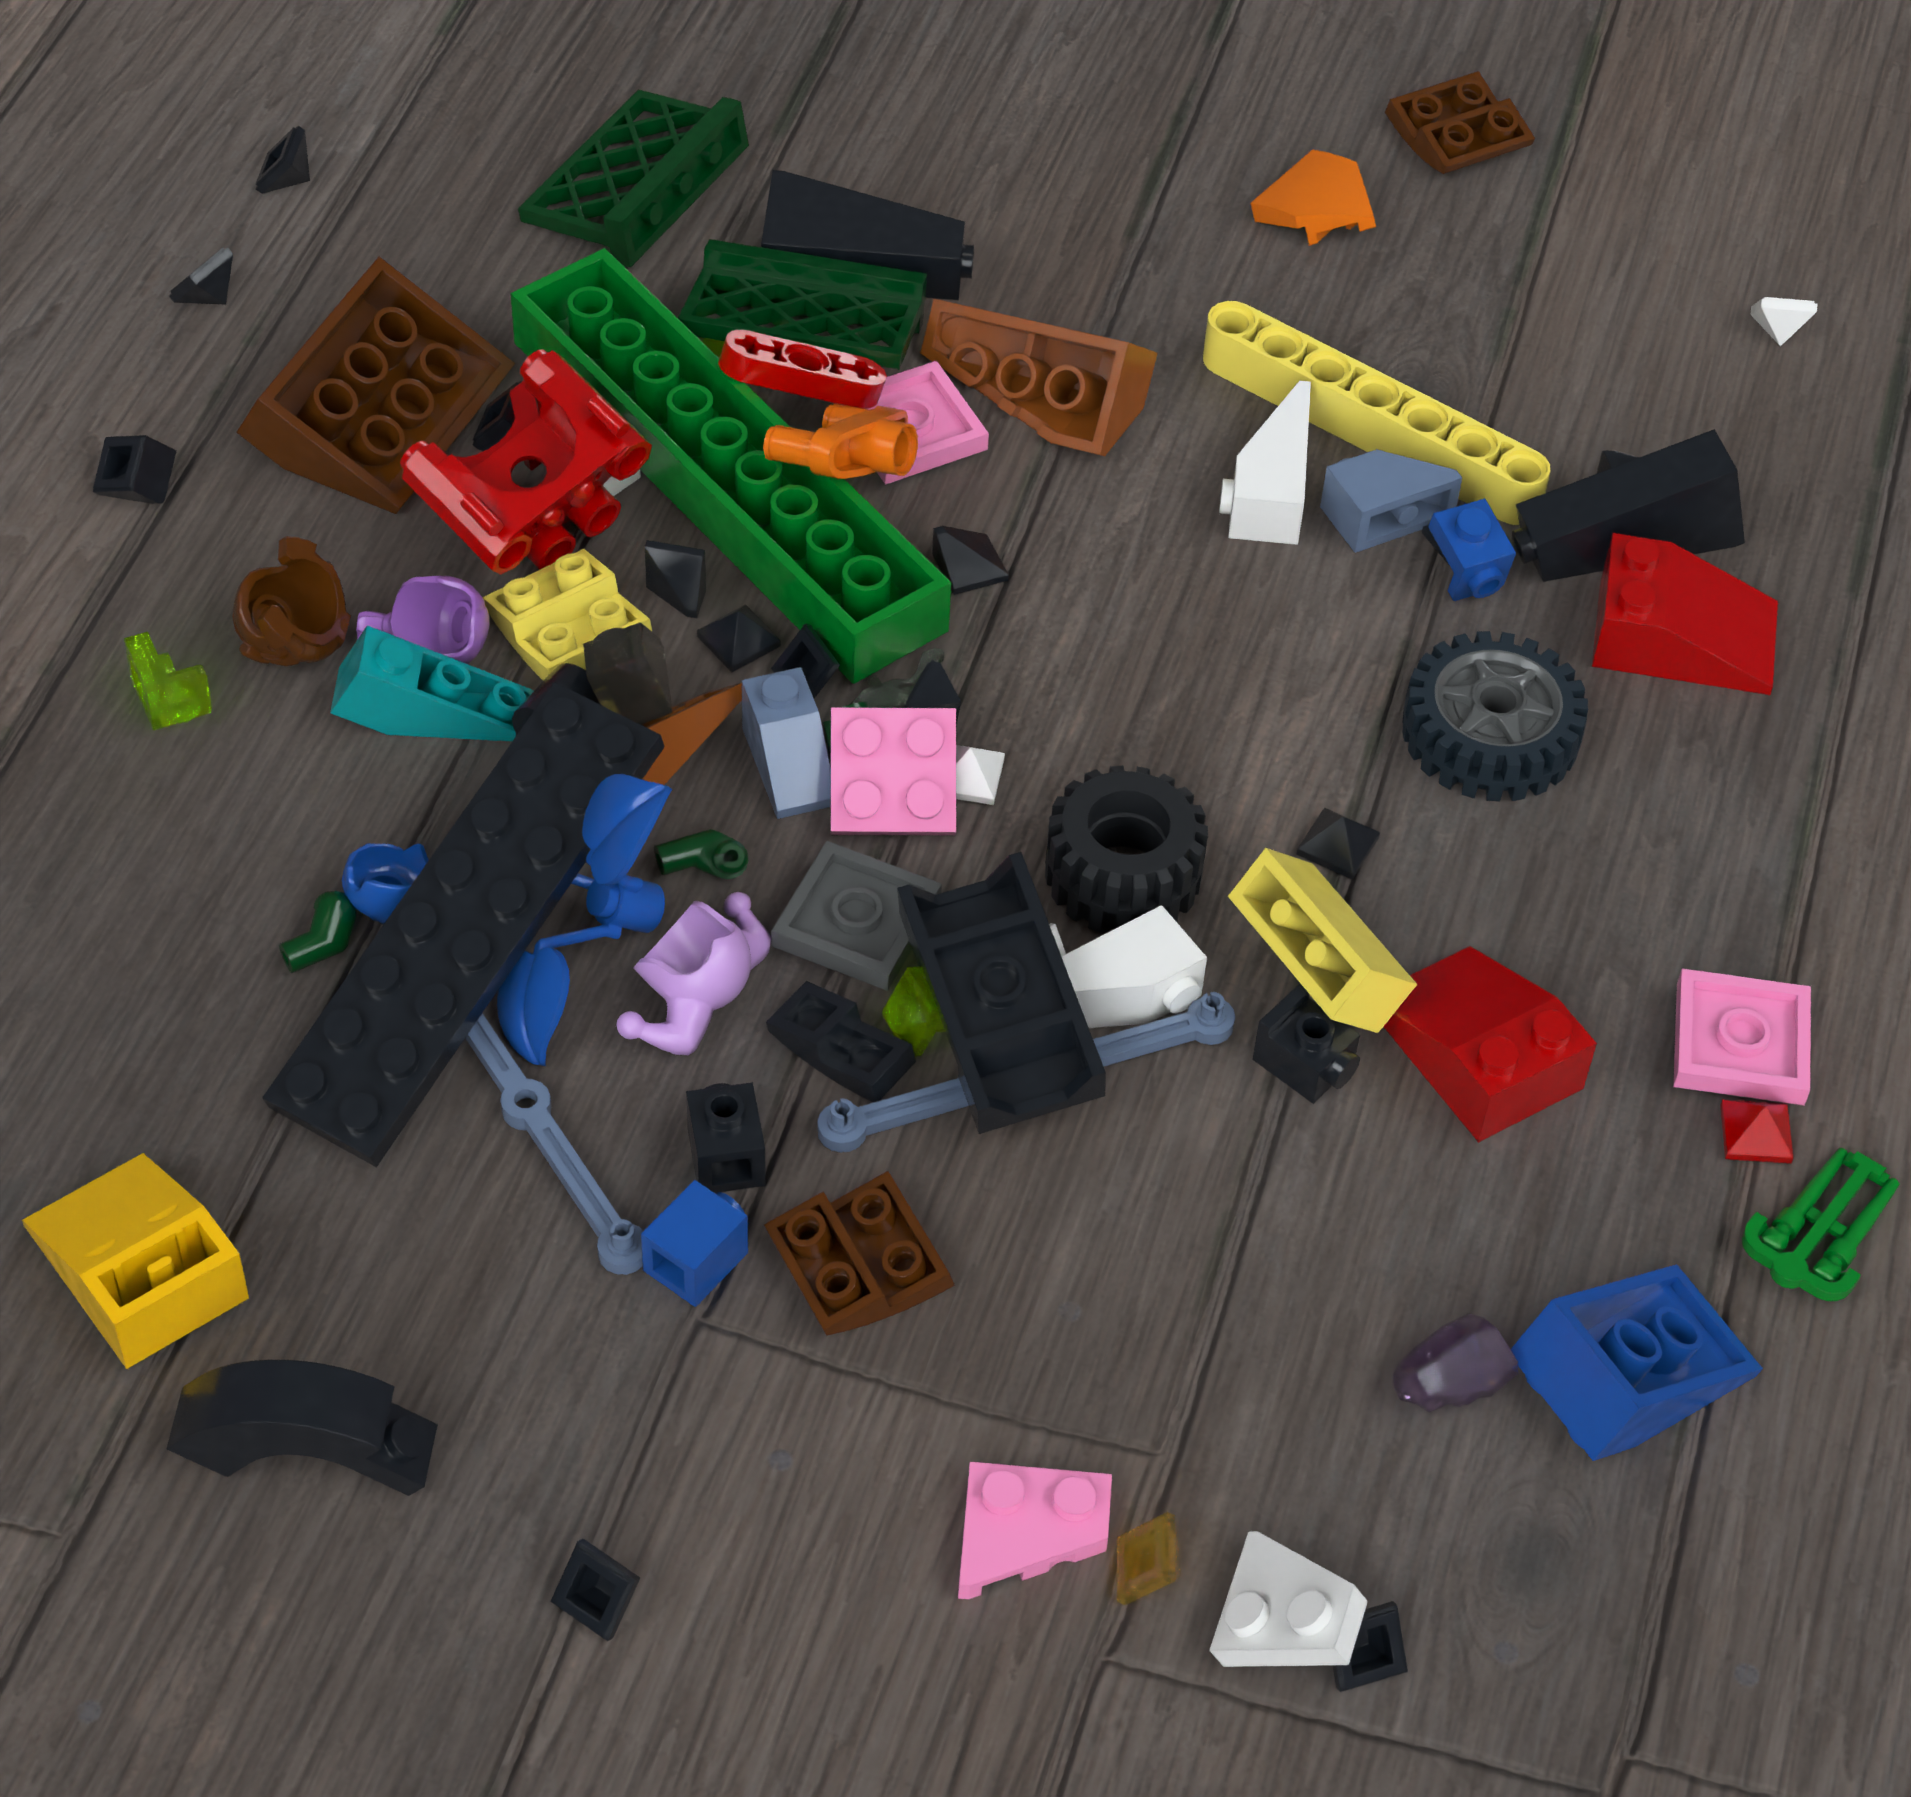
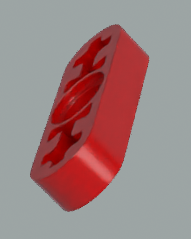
[718,330,887,409]

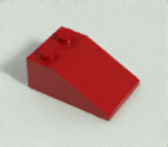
[1592,533,1778,695]
[1383,946,1597,1143]

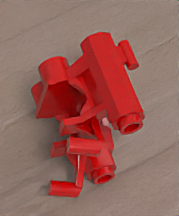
[400,349,652,575]

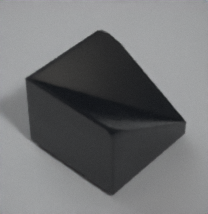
[93,435,177,504]

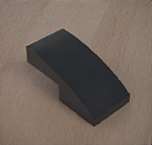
[766,981,916,1103]

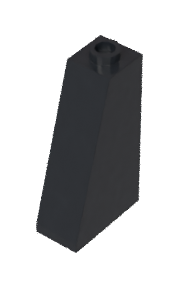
[761,170,974,300]
[1512,429,1745,582]

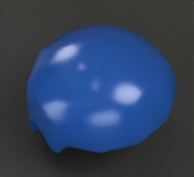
[342,843,429,924]

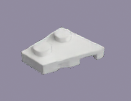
[1209,1531,1368,1667]

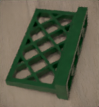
[518,89,749,267]
[678,239,927,370]

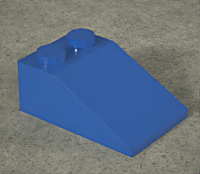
[1508,1264,1763,1461]

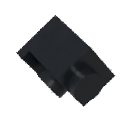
[1252,983,1360,1104]

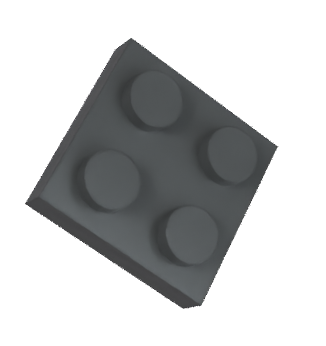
[771,841,942,991]

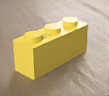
[1228,848,1417,1033]

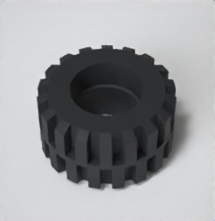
[1045,765,1208,933]

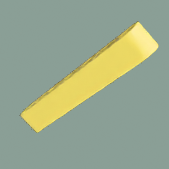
[1203,301,1551,525]

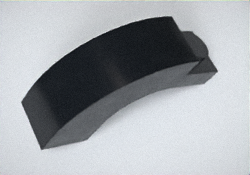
[166,1360,438,1496]

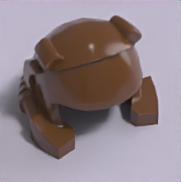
[232,536,351,666]

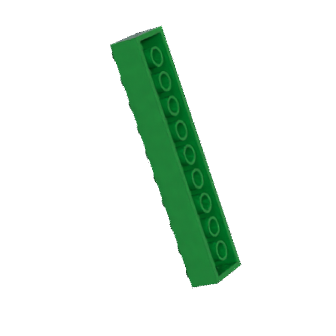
[510,248,951,684]

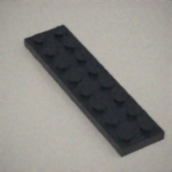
[262,682,665,1168]

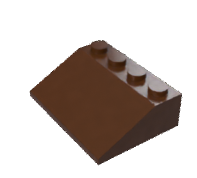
[236,256,516,514]

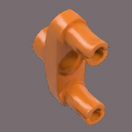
[763,404,918,479]

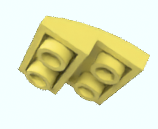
[483,549,654,681]

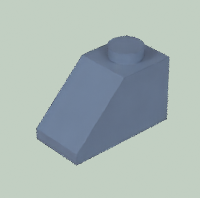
[1320,449,1462,553]
[742,667,831,819]

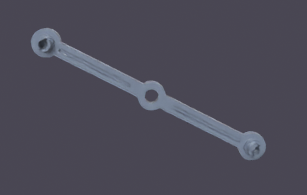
[817,992,1235,1153]
[465,1013,643,1275]

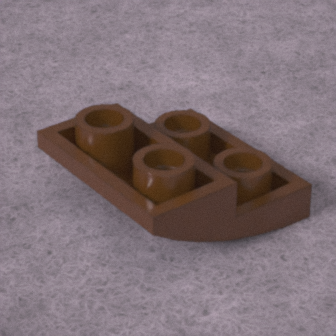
[1385,71,1535,174]
[764,1171,955,1336]

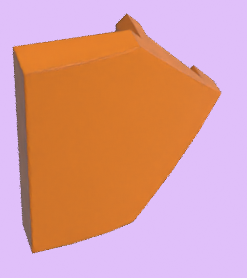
[1250,149,1376,246]

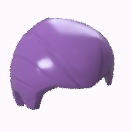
[356,576,490,664]

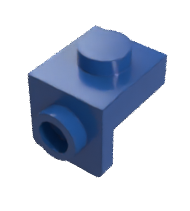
[1428,498,1516,601]

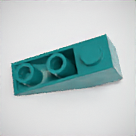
[330,625,534,741]

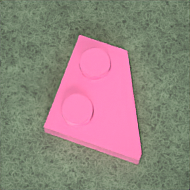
[958,1462,1112,1599]

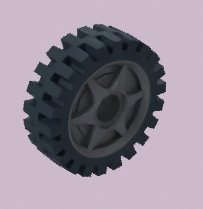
[1402,631,1588,802]

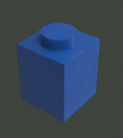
[641,1180,748,1307]

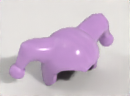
[616,892,771,1055]

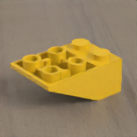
[22,1153,249,1369]

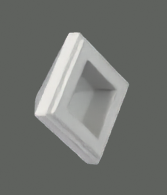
[1751,297,1817,346]
[956,745,1005,805]

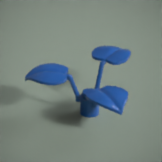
[497,774,672,1066]

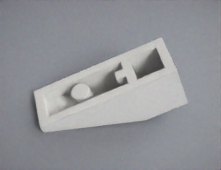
[1219,381,1311,545]
[1062,905,1207,1028]

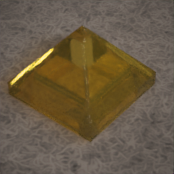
[1117,1512,1181,1605]

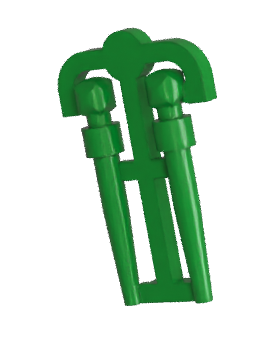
[1742,1148,1900,1301]

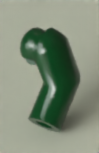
[654,829,749,879]
[279,891,357,973]

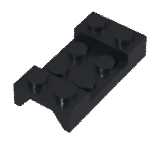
[897,852,1106,1134]

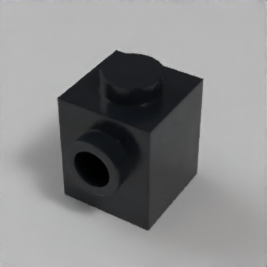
[686,1082,766,1193]

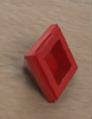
[1720,1100,1793,1164]

